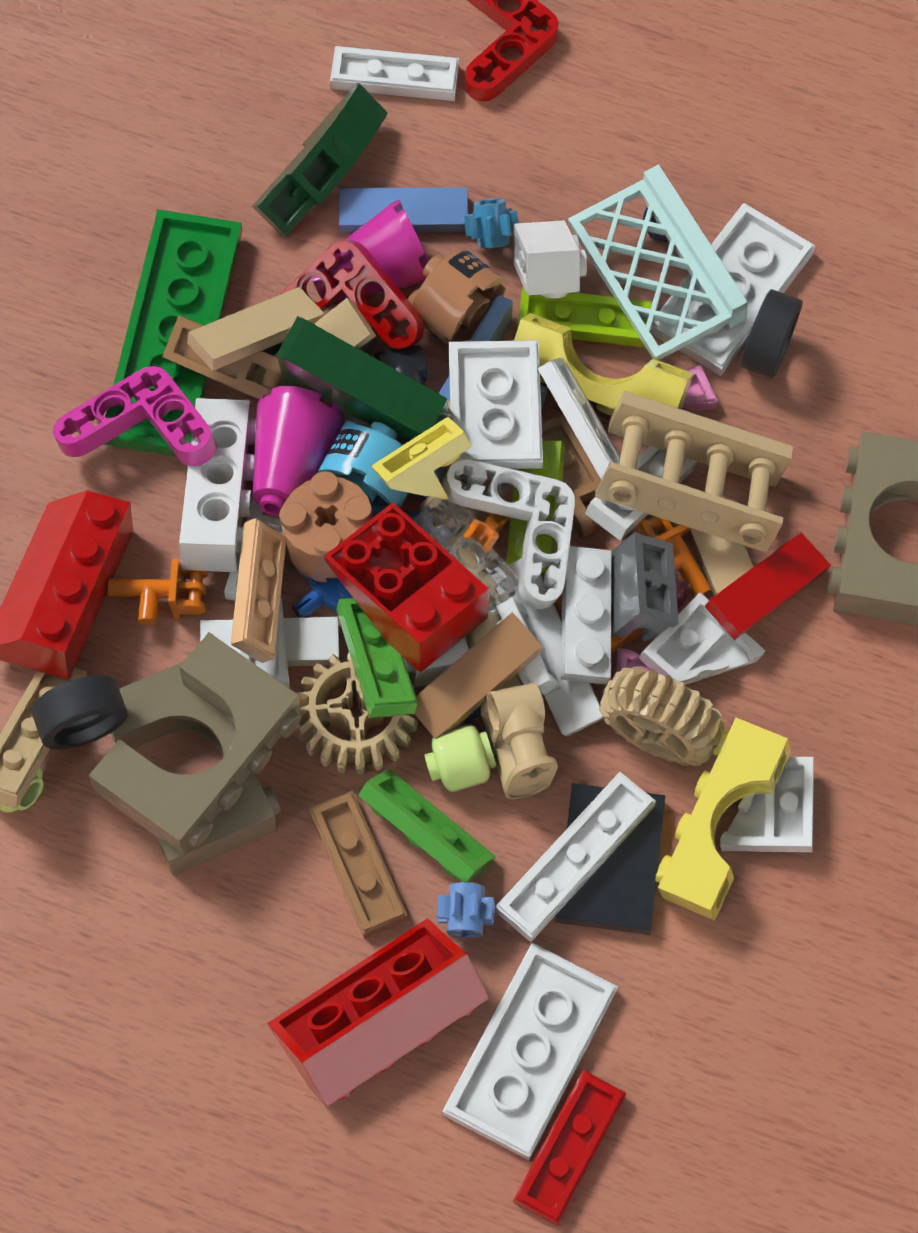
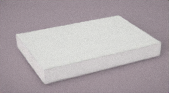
[449,340,543,469]

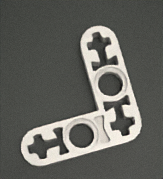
[442,459,575,609]

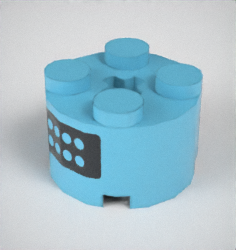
[318,421,408,517]

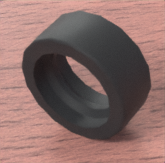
[740,289,803,379]
[30,675,128,750]

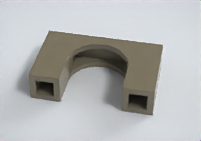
[827,431,918,626]
[88,632,302,856]
[110,662,281,875]

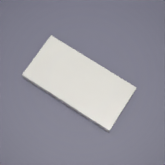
[650,203,816,376]
[442,943,618,1161]

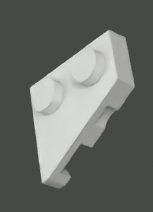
[639,593,765,685]
[720,757,814,852]

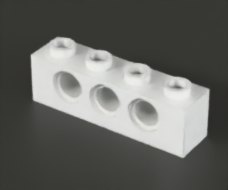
[179,398,256,572]

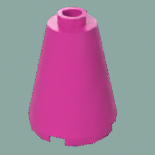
[311,200,428,304]
[253,386,345,516]

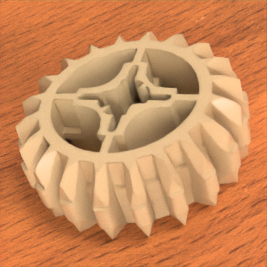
[296,652,418,775]
[599,667,725,766]

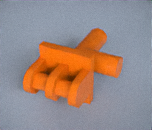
[637,516,712,597]
[108,559,208,626]

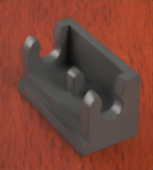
[611,533,679,641]

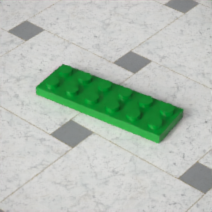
[103,209,243,456]

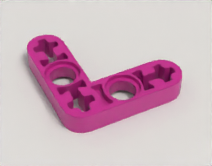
[53,366,217,466]

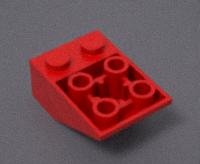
[324,502,489,673]

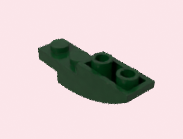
[252,83,388,236]

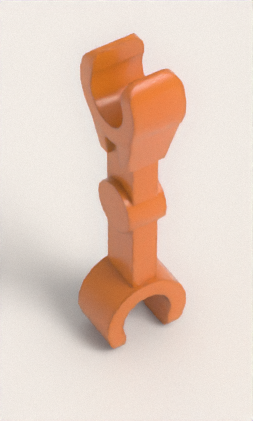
[464,513,510,553]

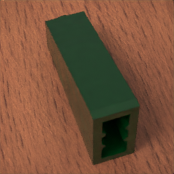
[277,316,452,442]

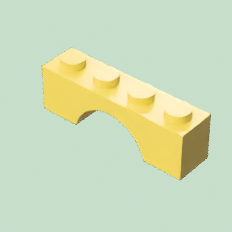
[514,313,694,415]
[655,718,791,921]

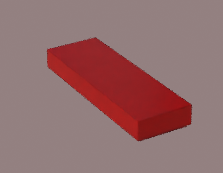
[704,532,831,641]
[513,1070,626,1226]

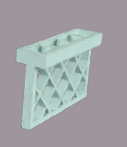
[568,164,748,360]

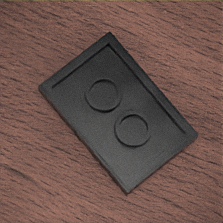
[555,783,666,935]

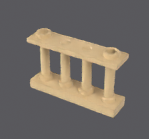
[595,391,793,552]

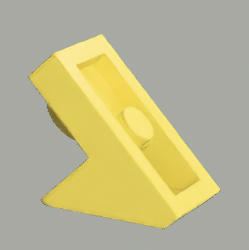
[371,417,472,499]

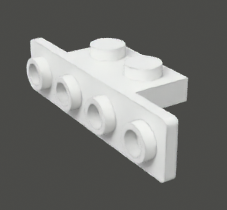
[491,558,604,736]

